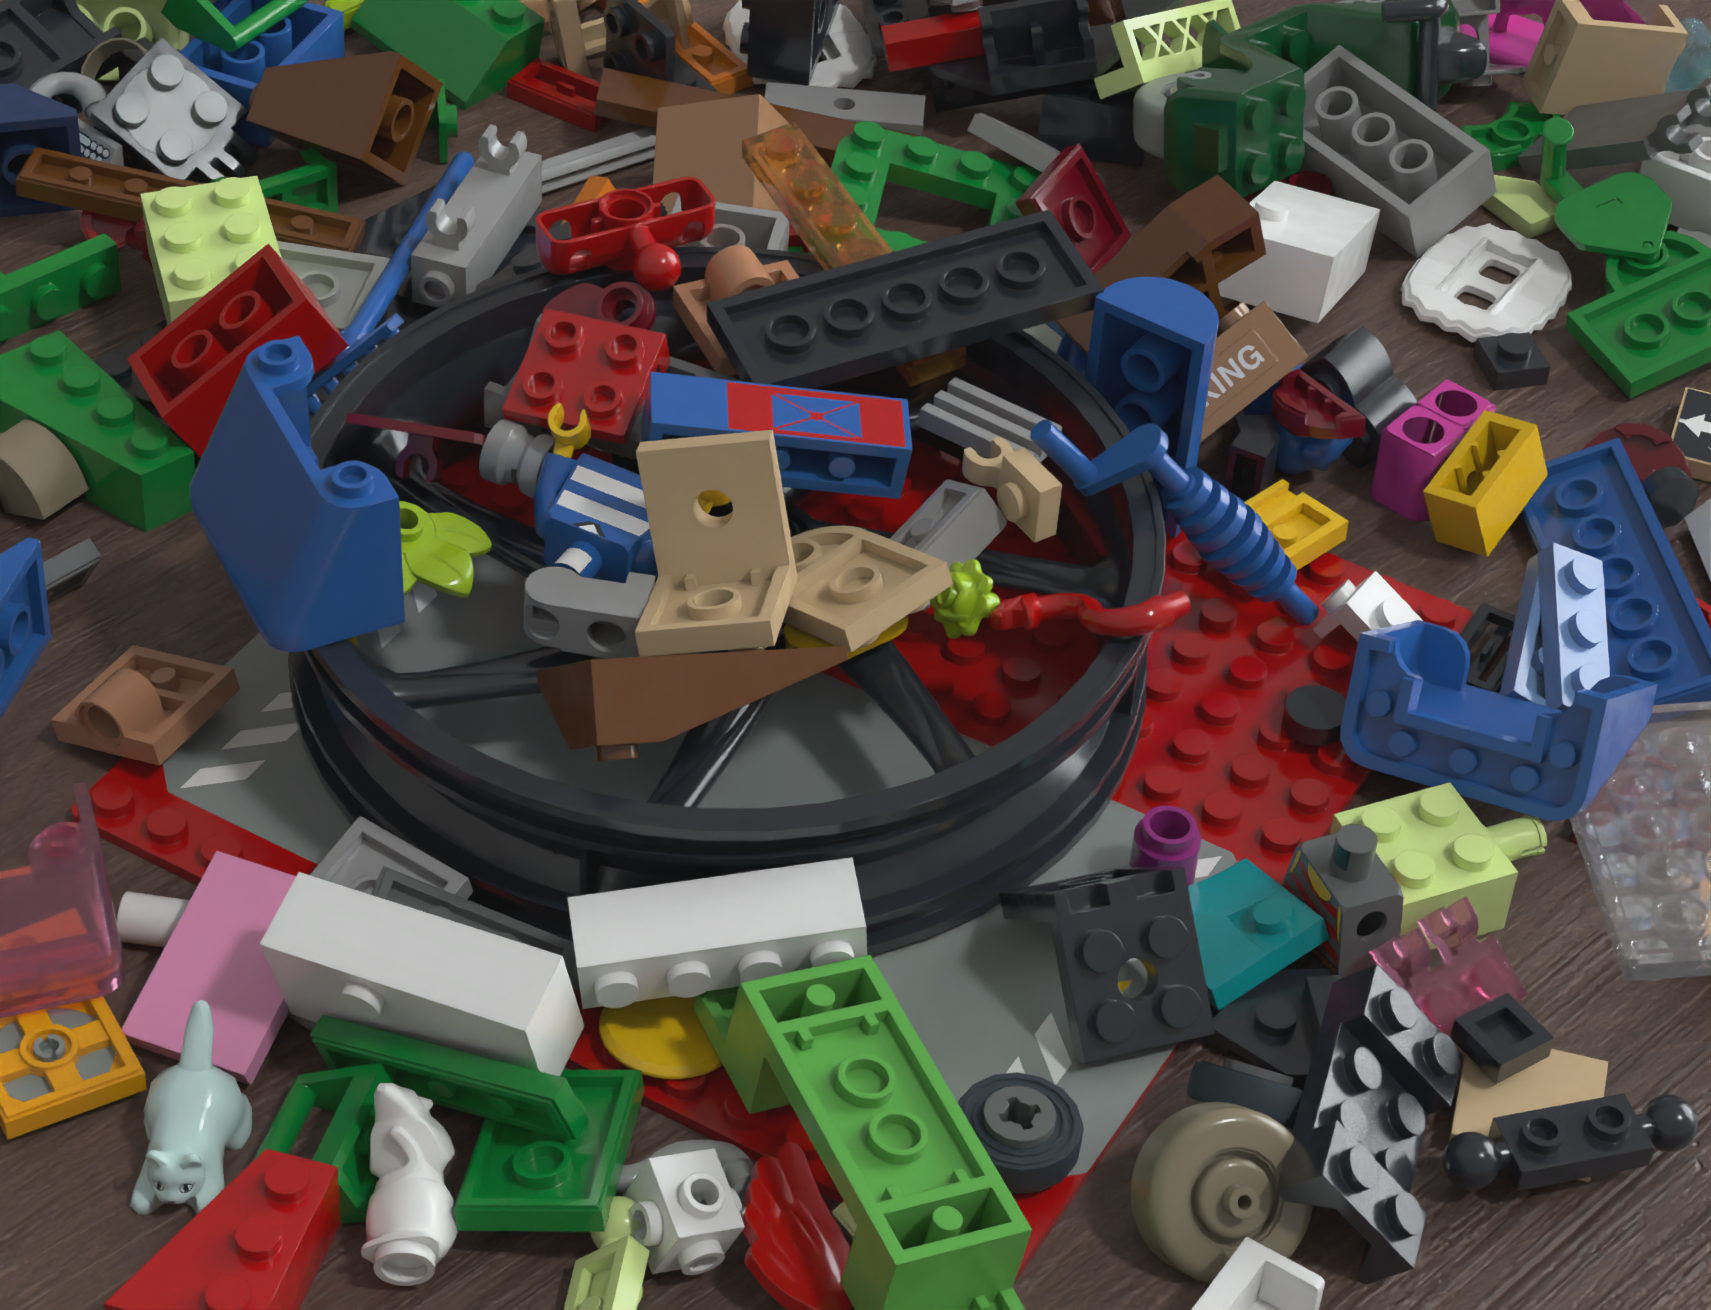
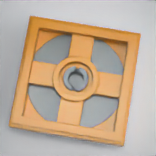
[0,976,147,1140]

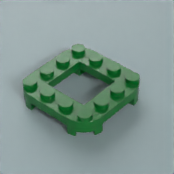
[809,121,1042,263]

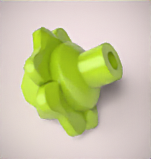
[930,559,1000,639]

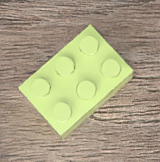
[140,176,282,325]

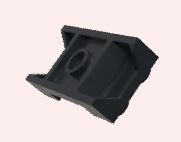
[0,0,122,89]
[1276,964,1463,1285]

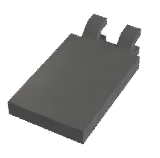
[1517,78,1711,176]

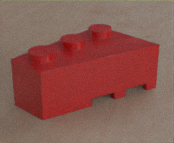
[104,1149,341,1310]

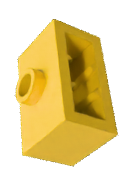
[1423,410,1548,557]

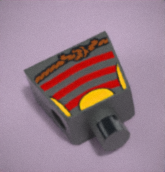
[1282,824,1404,980]

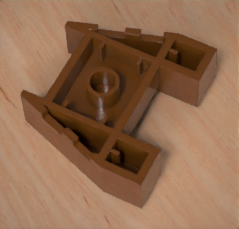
[1053,175,1267,357]

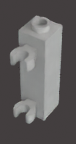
[411,124,542,308]

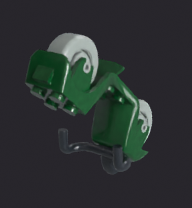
[1133,0,1487,197]

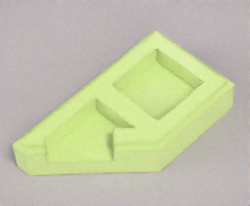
[1482,175,1558,238]

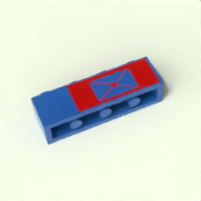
[641,372,912,499]

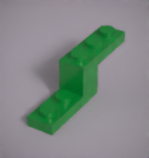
[0,233,122,343]

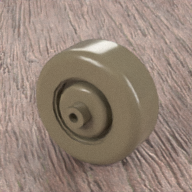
[1130,1102,1313,1284]

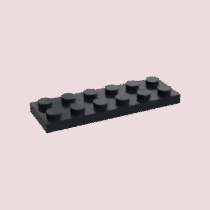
[707,209,1104,389]

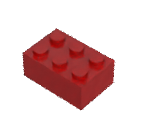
[127,243,349,457]

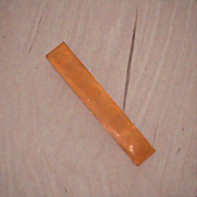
[742,122,966,387]

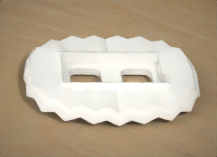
[722,0,878,89]
[1400,223,1572,343]

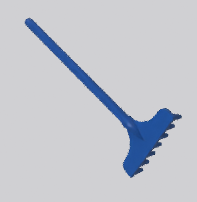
[307,151,474,415]

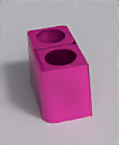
[1370,379,1496,521]

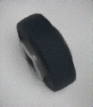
[1186,1058,1303,1129]
[958,1072,1084,1194]

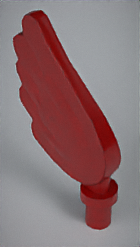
[740,1142,854,1310]

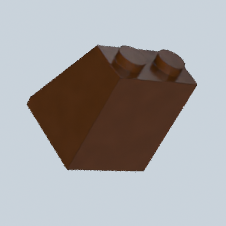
[246,51,443,186]

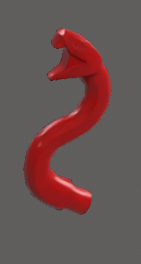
[989,590,1191,637]

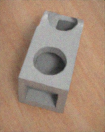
[523,567,655,659]

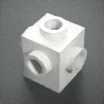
[623,1148,745,1275]

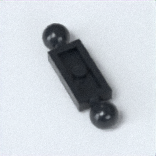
[1442,1093,1698,1191]

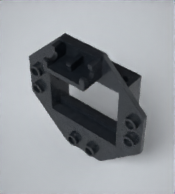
[861,0,1185,112]

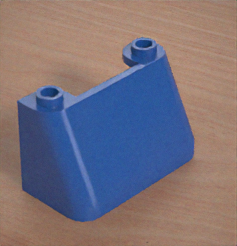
[189,335,405,652]
[1340,620,1658,821]

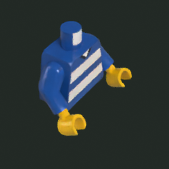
[533,403,730,583]

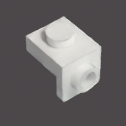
[1313,571,1423,642]

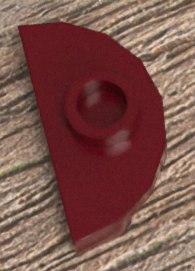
[1272,369,1366,440]
[1582,423,1691,484]

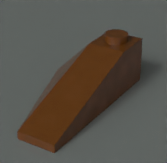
[537,646,848,762]

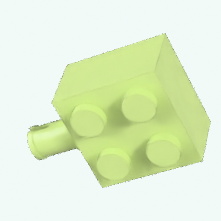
[1330,782,1547,959]

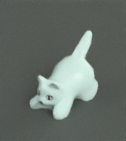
[130,1000,252,1215]

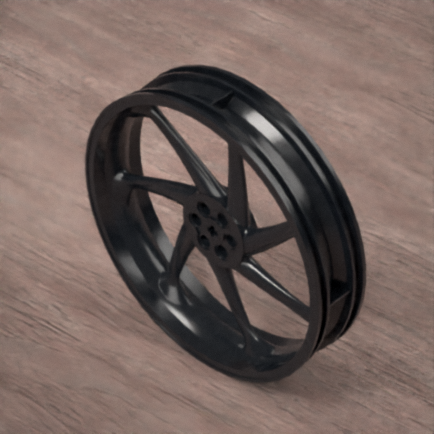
[288,246,1166,955]

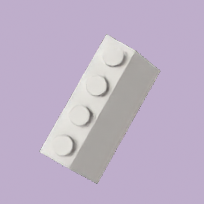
[568,857,867,1009]

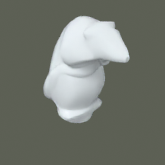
[361,1083,458,1286]

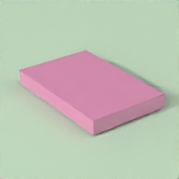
[121,851,296,1085]

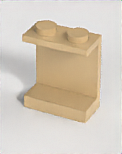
[1521,0,1688,115]

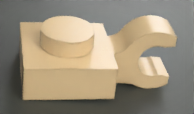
[962,437,1062,543]

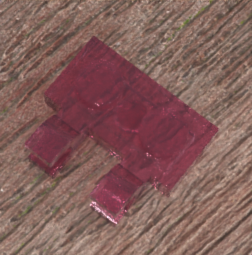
[1369,896,1528,1043]

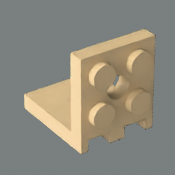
[635,430,797,657]

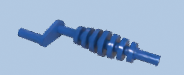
[1030,420,1319,625]

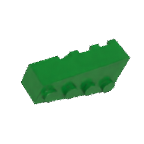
[0,330,195,532]

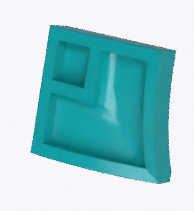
[1188,858,1329,1011]

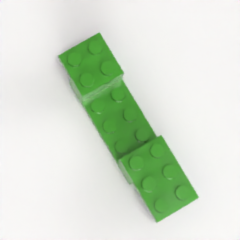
[693,955,1032,1310]

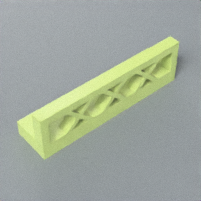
[1094,0,1241,99]

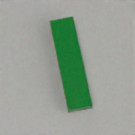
[310,1015,588,1141]

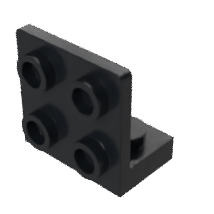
[603,0,717,92]

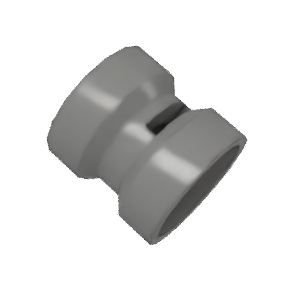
[479,419,555,498]

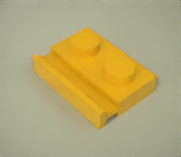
[1244,479,1349,570]

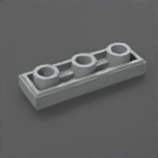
[764,82,926,136]

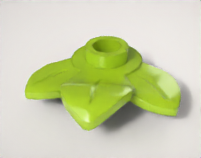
[399,501,492,598]

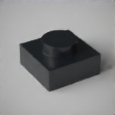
[1473,332,1551,391]
[1450,992,1554,1084]

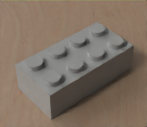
[1299,45,1497,258]

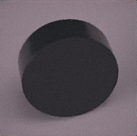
[1642,466,1698,528]
[1282,685,1346,746]

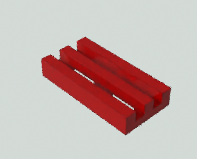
[507,58,611,133]

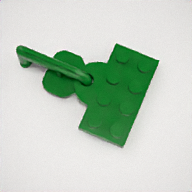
[1540,117,1711,399]

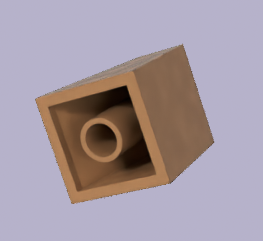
[653,94,805,215]

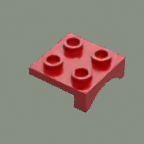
[502,308,671,451]

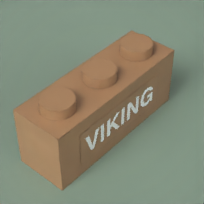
[1200,301,1309,443]

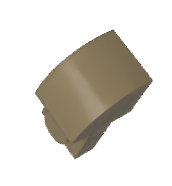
[0,419,89,520]

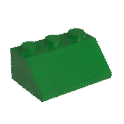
[351,0,545,111]

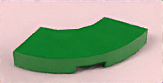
[1459,101,1561,171]

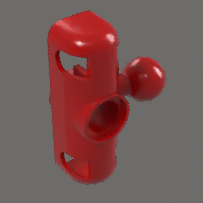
[536,177,716,292]

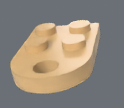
[783,526,953,652]

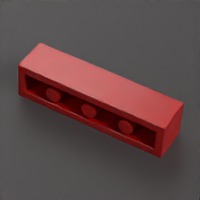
[881,9,983,72]

